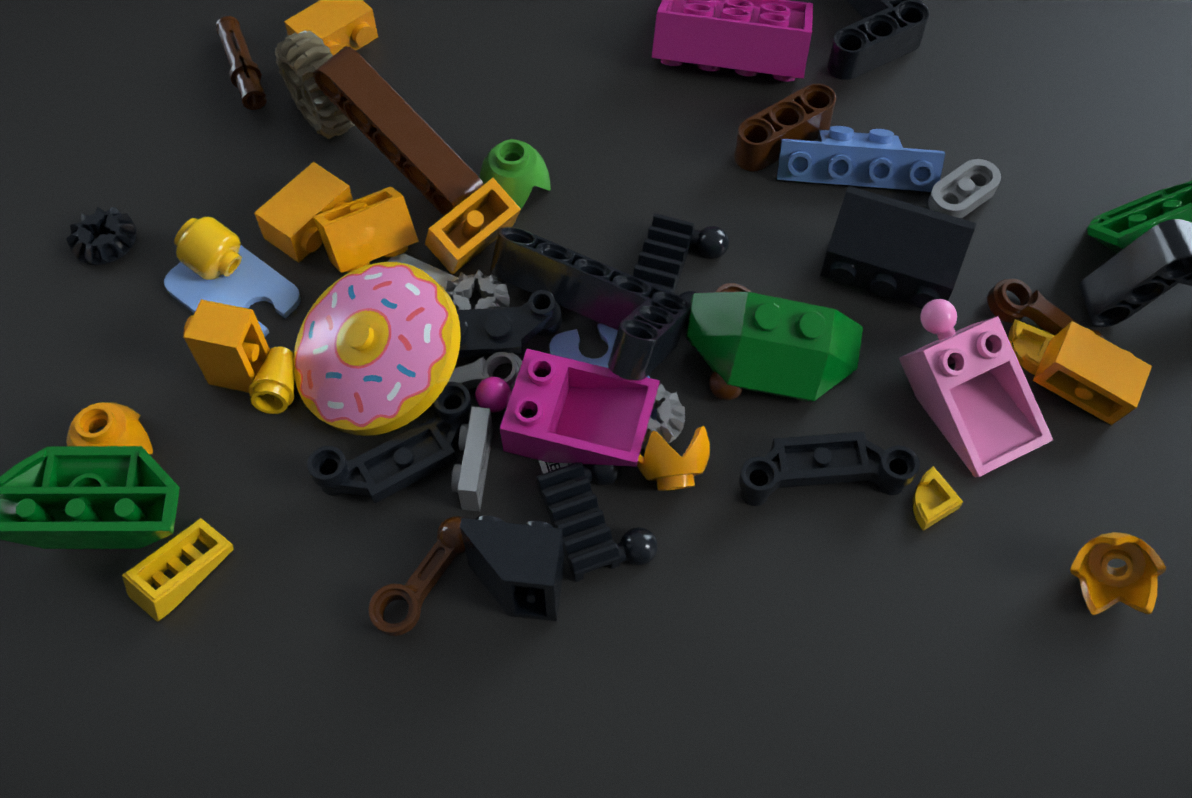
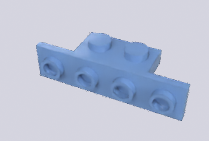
[777,126,945,192]

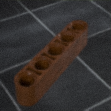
[313,46,484,216]

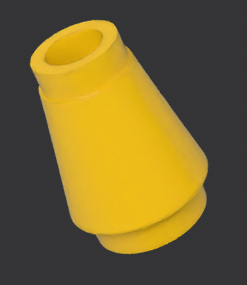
[249,346,294,414]

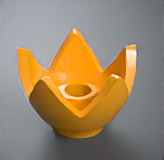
[66,402,153,455]
[637,426,710,491]
[1070,532,1166,615]

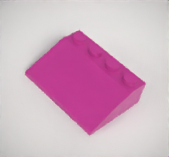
[652,0,813,82]

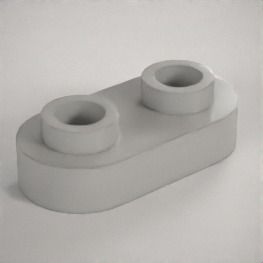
[928,159,1001,219]

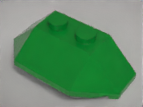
[1087,180,1192,253]
[685,292,863,402]
[0,446,180,549]

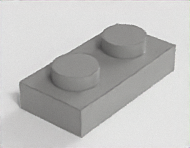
[451,407,493,512]

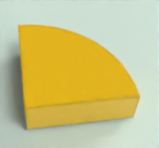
[1008,319,1055,375]
[913,466,963,531]

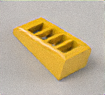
[122,518,234,622]

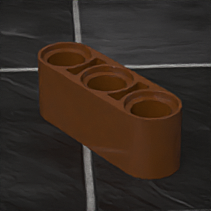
[735,84,836,171]

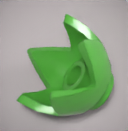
[479,139,551,209]

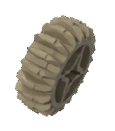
[275,30,355,139]

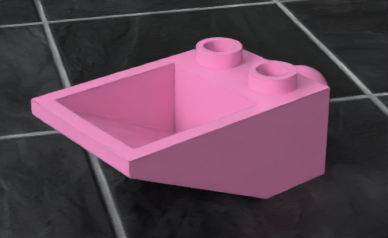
[899,299,1053,477]

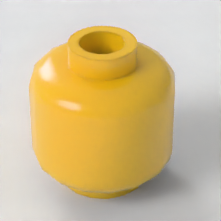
[174,217,242,280]

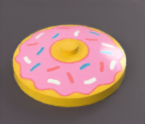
[293,262,461,436]

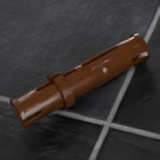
[216,16,267,110]

